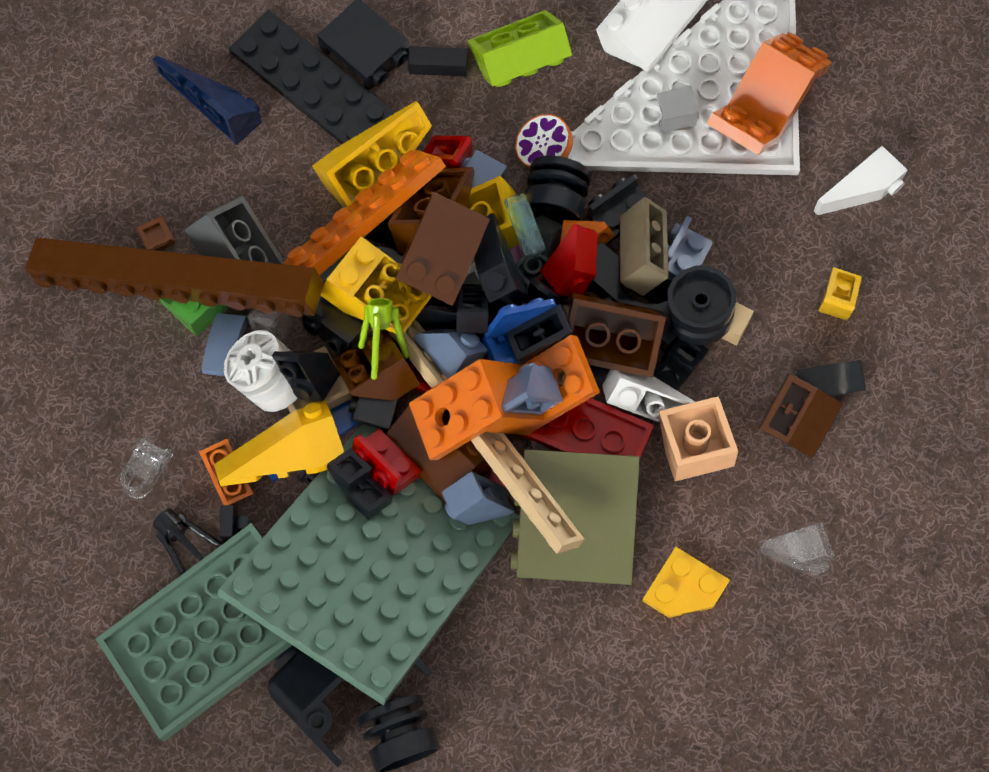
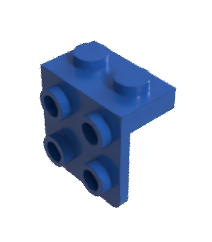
[481,298,556,364]

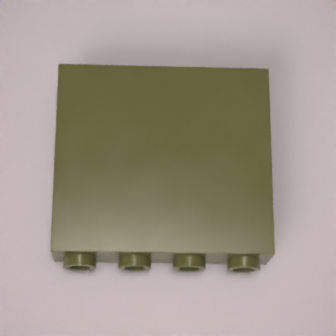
[511,449,640,585]

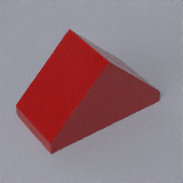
[423,136,473,168]

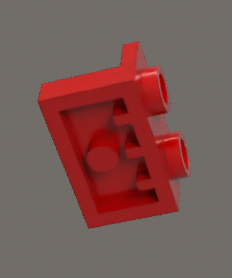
[352,429,422,496]

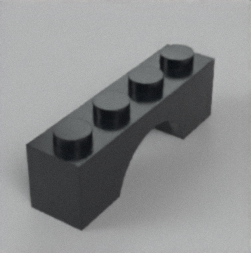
[586,242,679,353]

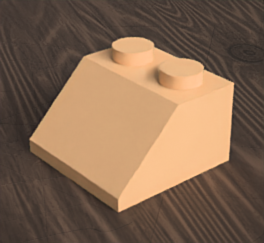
[658,396,738,481]

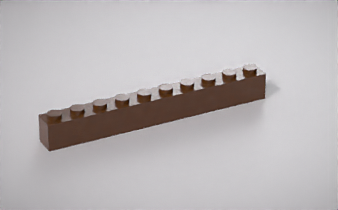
[25,237,324,317]

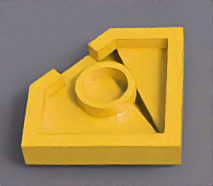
[642,546,730,618]

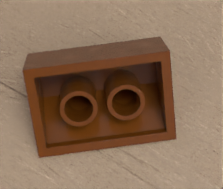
[567,293,666,378]
[386,405,491,503]

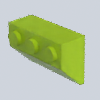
[467,10,572,87]

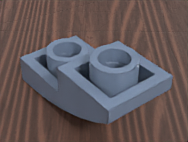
[201,313,248,376]

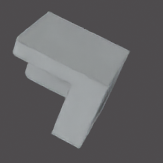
[657,86,699,132]

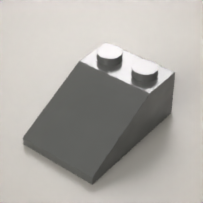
[185,196,284,264]

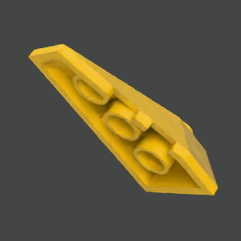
[312,101,432,207]
[214,400,344,486]

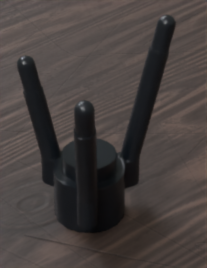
[153,508,223,575]

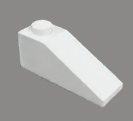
[814,146,907,215]

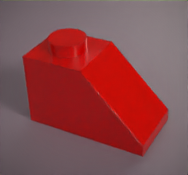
[540,224,598,298]

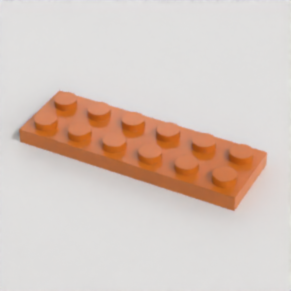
[282,149,446,275]

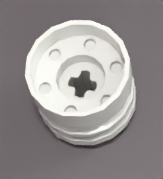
[224,330,297,412]

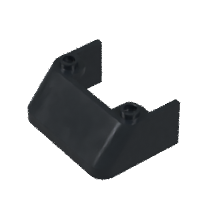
[267,650,432,767]

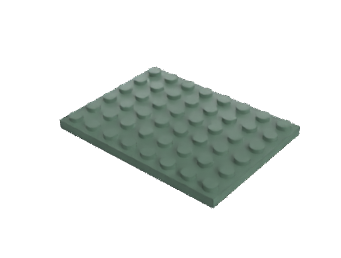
[218,424,520,706]

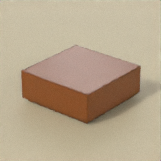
[135,216,176,251]

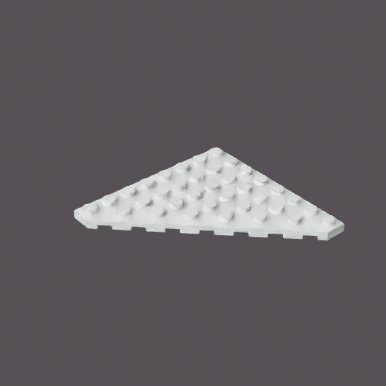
[568,0,800,175]

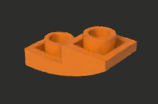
[199,439,253,505]

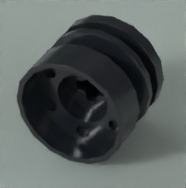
[521,156,592,225]
[357,695,440,772]

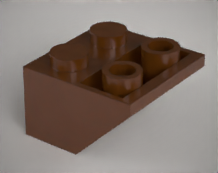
[333,329,420,401]
[758,374,843,458]

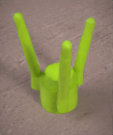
[358,298,409,380]

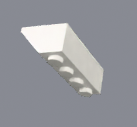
[596,0,707,71]

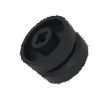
[667,265,736,345]

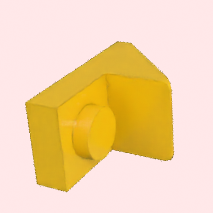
[819,267,862,321]

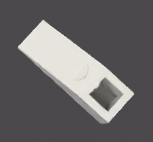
[602,369,695,422]

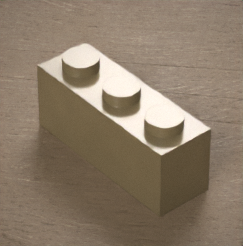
[620,197,668,296]

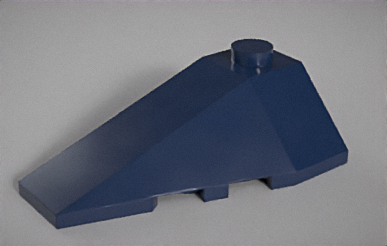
[152,55,262,145]

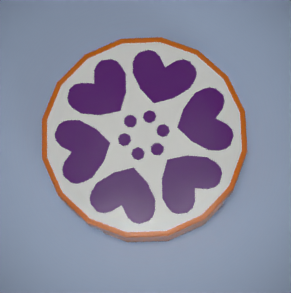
[515,114,573,169]

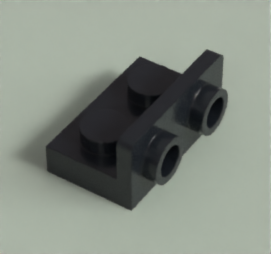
[587,174,650,244]

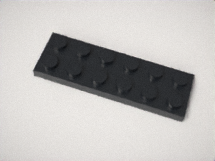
[229,10,396,144]

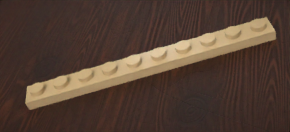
[388,320,585,554]

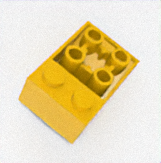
[320,236,432,334]

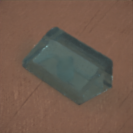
[504,193,545,259]

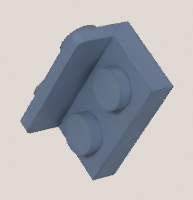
[667,216,713,281]

